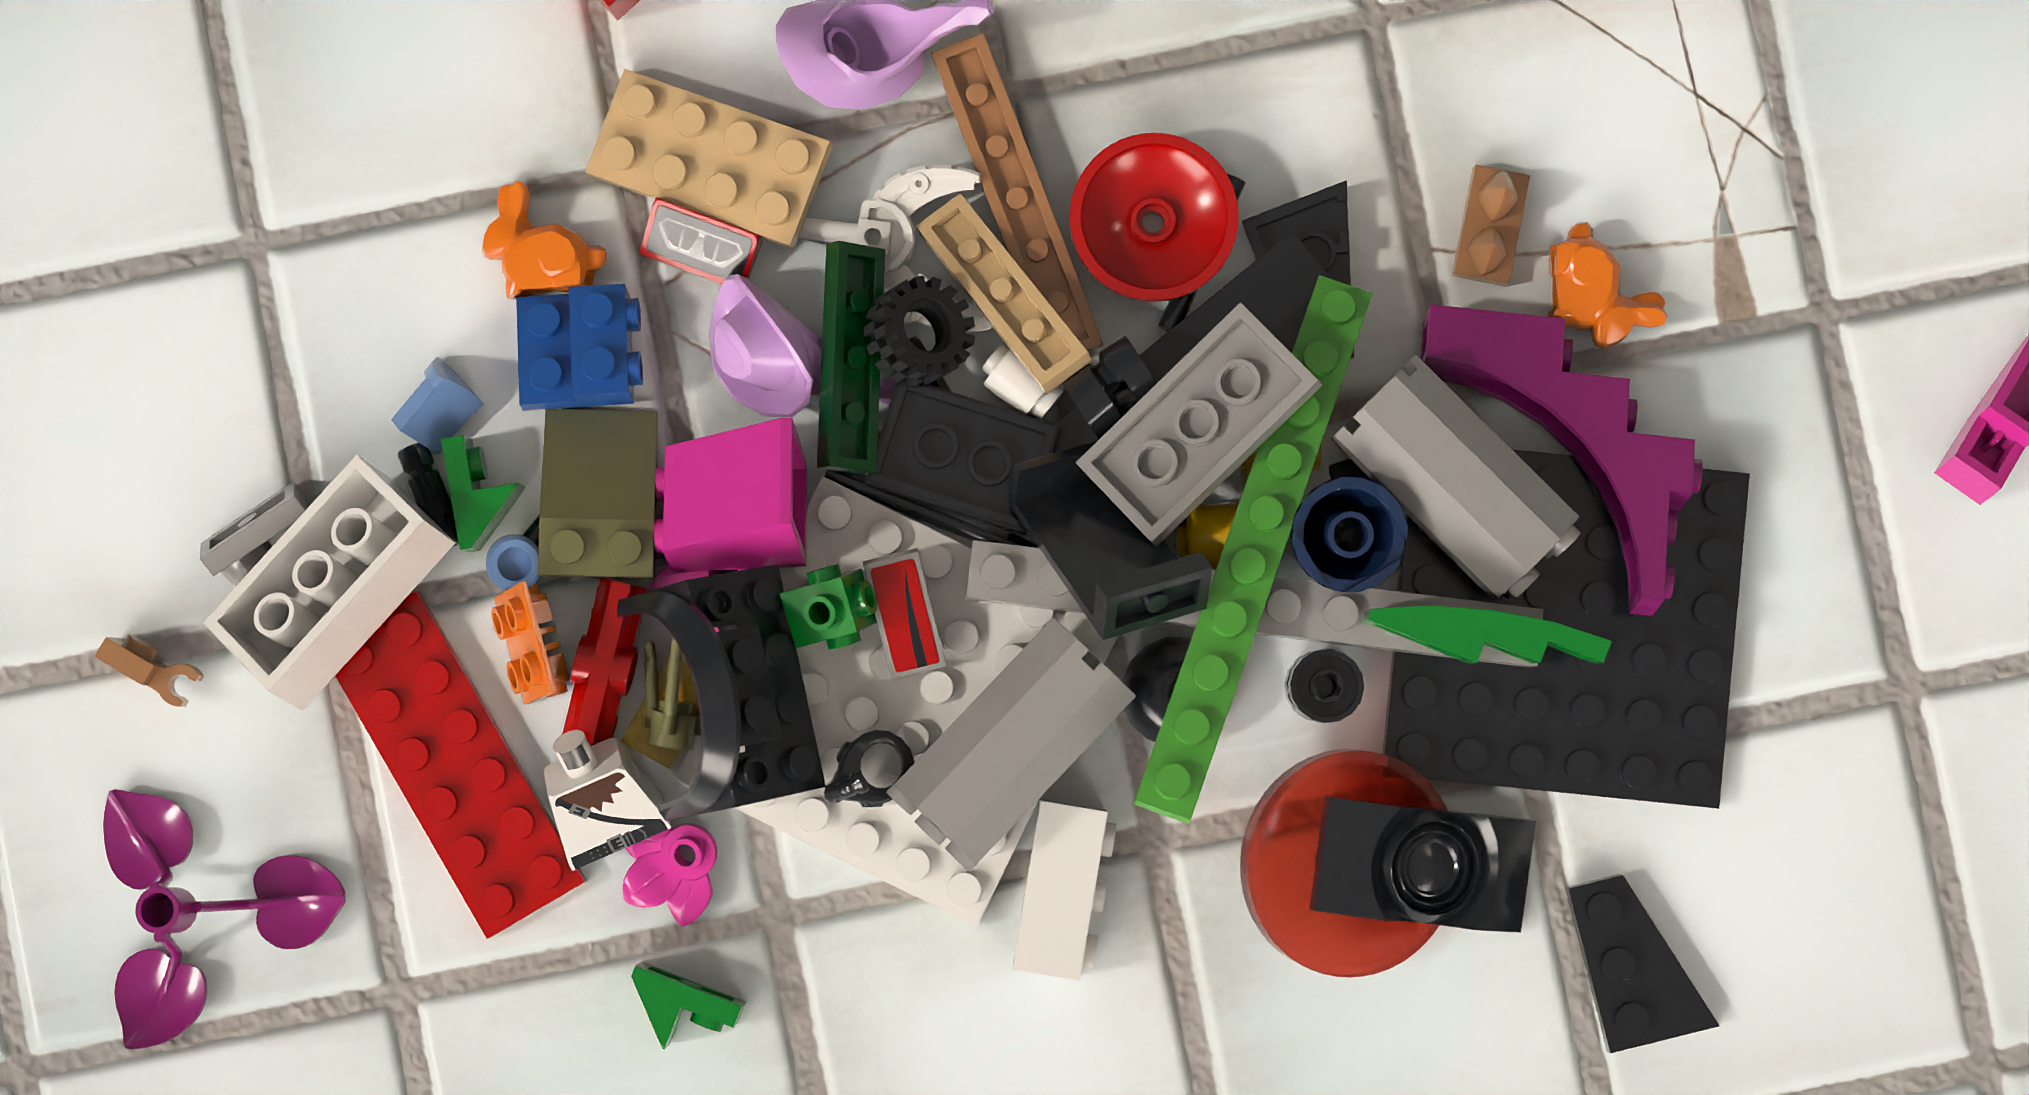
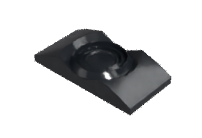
[1309,796,1536,933]

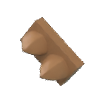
[1451,164,1530,287]

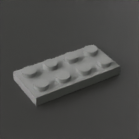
[1076,302,1322,546]

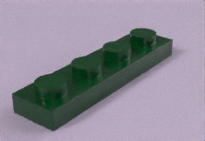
[817,241,886,474]

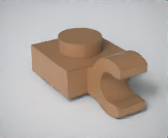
[94,634,204,707]

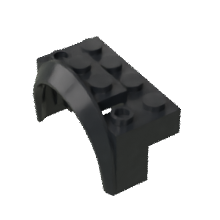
[616,564,826,822]

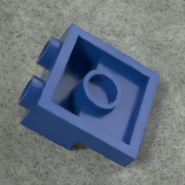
[516,283,643,411]

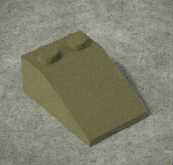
[538,409,658,579]

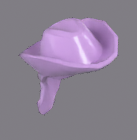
[776,0,994,110]
[709,274,897,417]

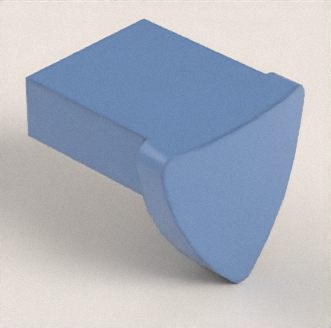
[391,357,484,454]

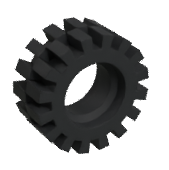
[864,276,975,386]

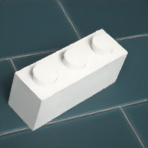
[1012,799,1117,981]

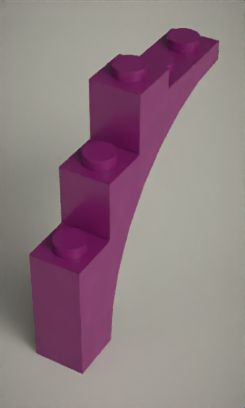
[1420,304,1703,616]

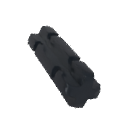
[398,443,459,547]

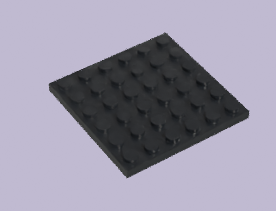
[1380,449,1750,809]

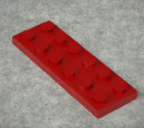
[335,591,587,939]

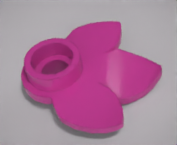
[622,823,718,926]

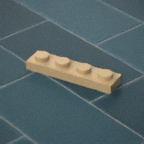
[916,193,1092,394]

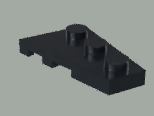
[1242,180,1354,360]
[1565,874,1720,1054]

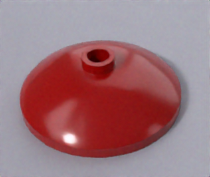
[1070,133,1239,302]

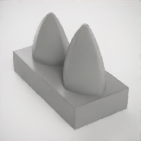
[200,481,307,586]

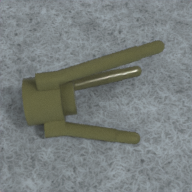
[644,637,701,750]

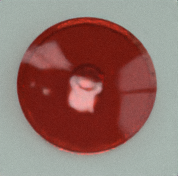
[1240,749,1448,978]

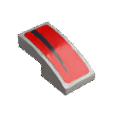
[863,548,947,680]

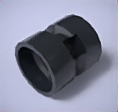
[1062,335,1157,439]
[1284,649,1364,723]

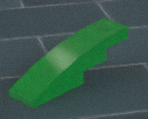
[1362,605,1612,664]

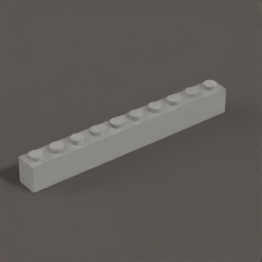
[966,540,1544,667]

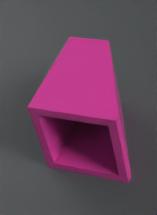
[654,417,807,572]

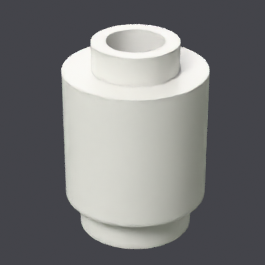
[982,343,1066,420]

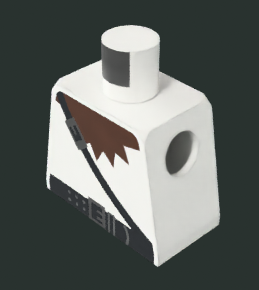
[543,730,671,871]

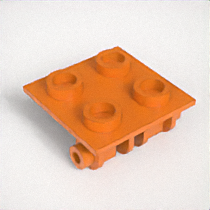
[491,581,570,705]

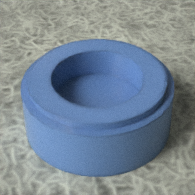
[486,534,540,590]

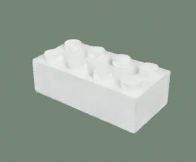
[203,454,456,711]

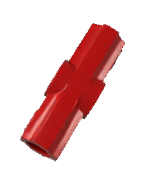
[562,578,649,746]

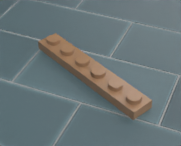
[931,33,1104,352]

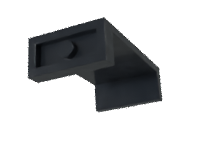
[1010,441,1212,640]

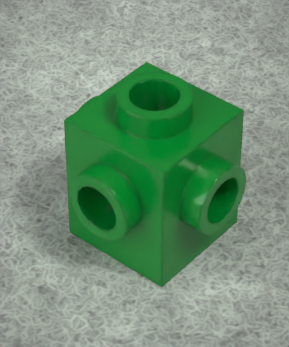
[780,564,877,650]

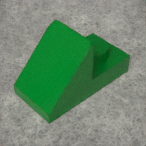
[441,435,525,553]
[631,962,746,1050]

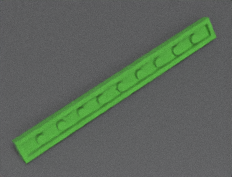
[1134,275,1373,824]

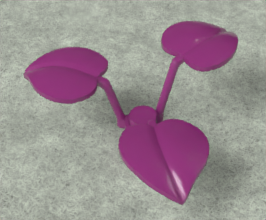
[103,789,346,1049]

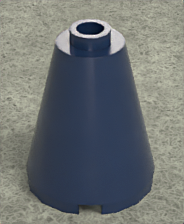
[1291,476,1408,592]

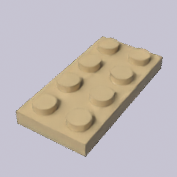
[585,69,833,249]

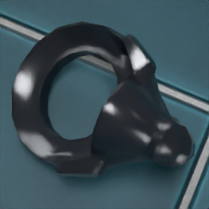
[824,730,915,808]

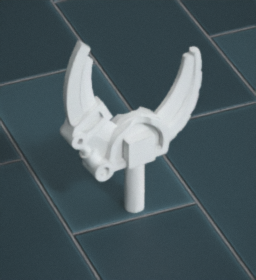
[799,165,994,332]

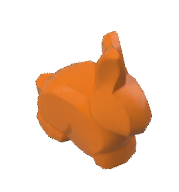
[482,181,607,300]
[1548,222,1668,349]

